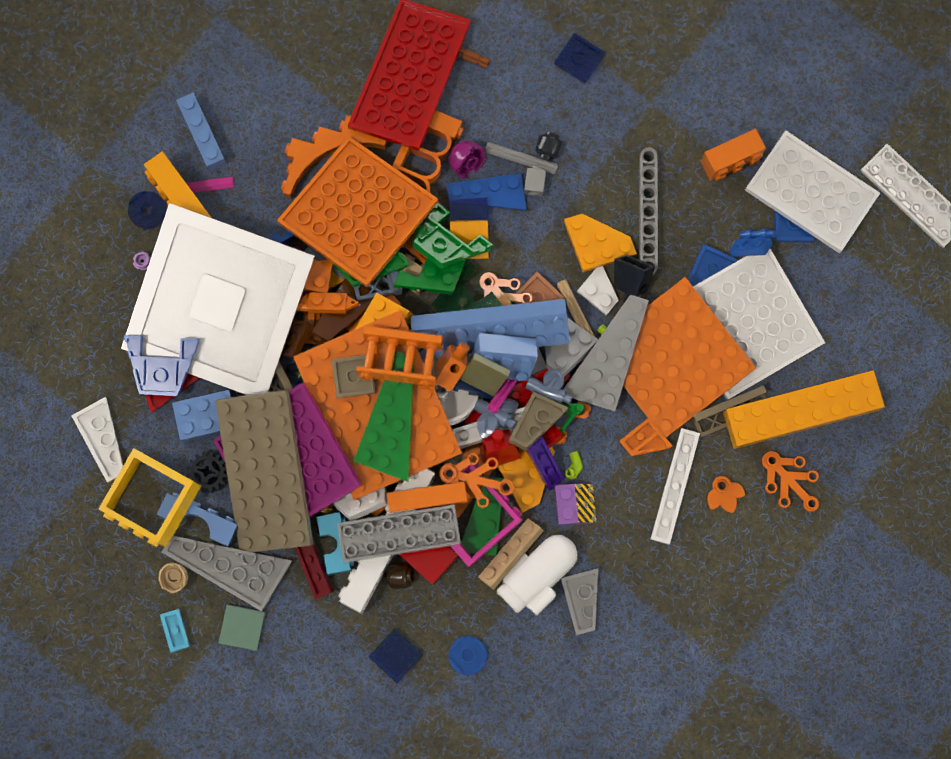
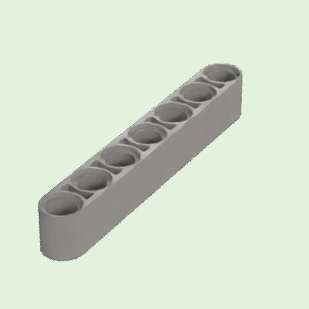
[639,147,658,277]

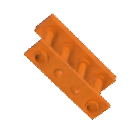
[356,326,443,388]

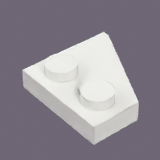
[577,266,619,316]

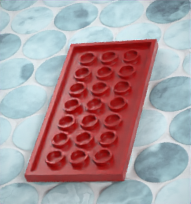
[348,0,471,151]

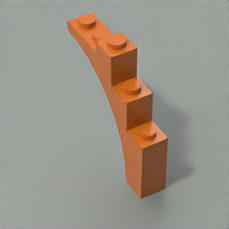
[281,115,388,199]

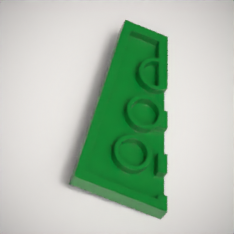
[461,477,504,556]

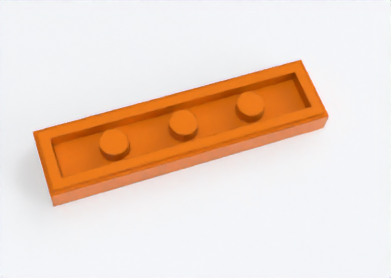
[386,482,467,513]

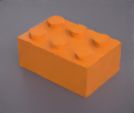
[701,128,766,182]

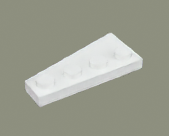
[71,397,123,483]

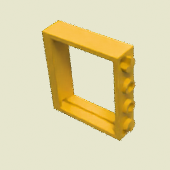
[99,448,201,547]

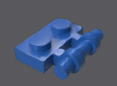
[729,229,776,257]

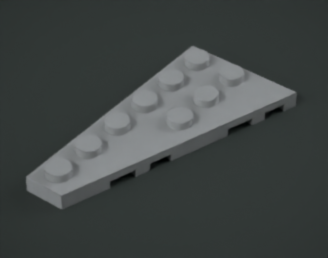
[563,295,649,411]
[162,536,292,611]

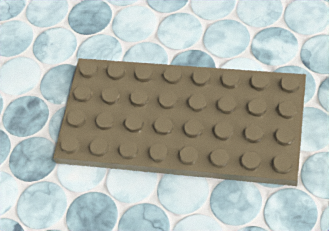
[215,389,314,552]

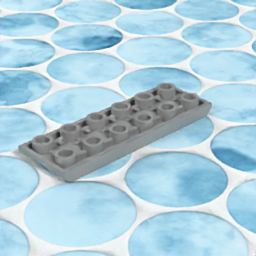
[337,505,461,563]

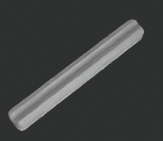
[485,142,558,174]

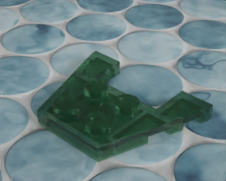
[431,259,502,313]

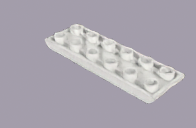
[861,144,951,248]

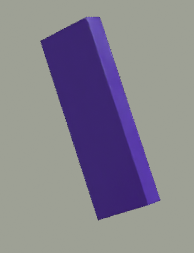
[527,436,564,491]

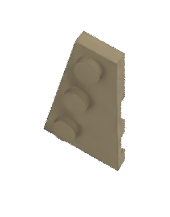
[509,391,568,450]

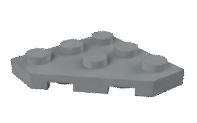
[544,318,598,377]

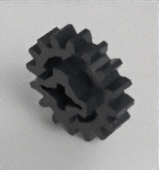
[186,451,228,494]

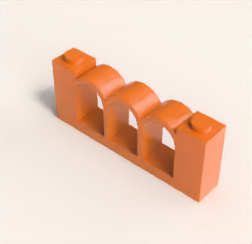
[392,111,464,222]

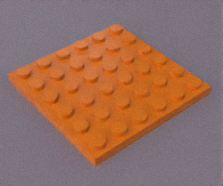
[277,136,439,287]
[623,277,756,437]

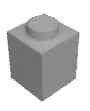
[524,166,546,196]

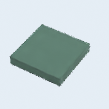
[219,605,265,651]

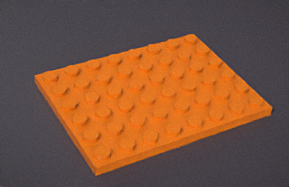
[293,310,462,500]

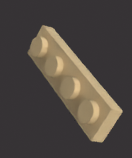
[478,518,544,590]

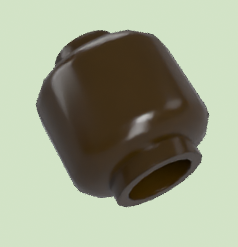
[384,563,414,589]

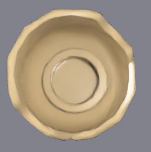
[158,562,188,593]

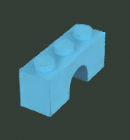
[317,512,354,576]

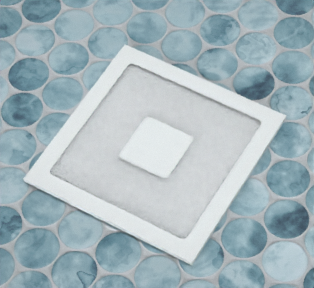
[121,203,315,395]

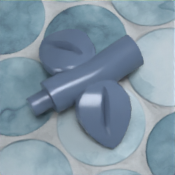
[526,369,572,404]
[474,398,519,439]

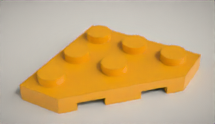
[564,214,637,272]
[497,447,555,513]

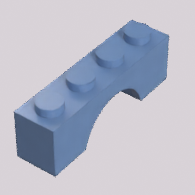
[176,93,226,172]
[157,492,237,548]

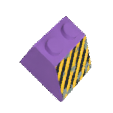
[554,484,597,526]

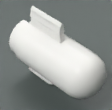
[497,535,577,616]

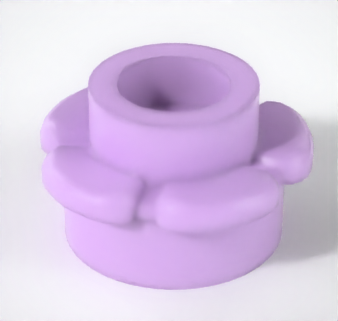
[133,252,151,270]

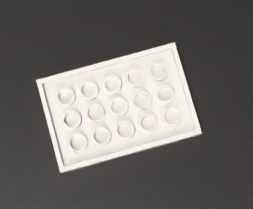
[745,131,880,253]

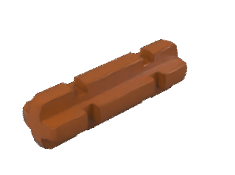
[458,47,490,69]

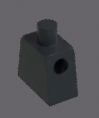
[614,254,655,302]

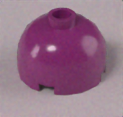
[449,140,486,179]

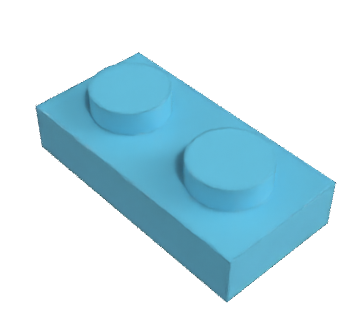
[160,609,190,653]

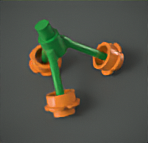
[556,401,591,445]

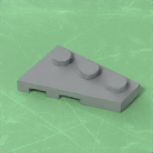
[561,569,598,635]

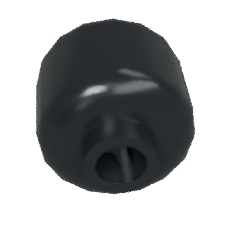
[535,132,562,161]

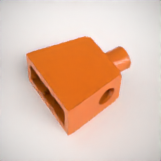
[434,342,470,391]

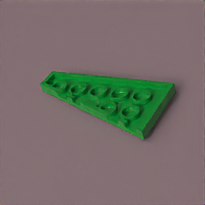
[353,351,414,482]

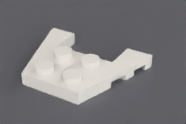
[333,487,387,521]

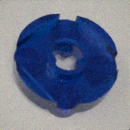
[128,191,166,230]

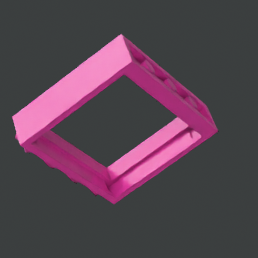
[419,462,523,567]

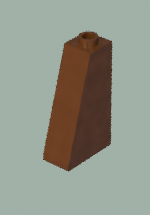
[310,279,374,345]

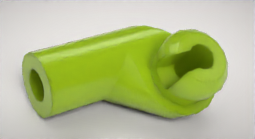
[565,451,583,479]

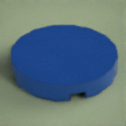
[448,636,487,675]

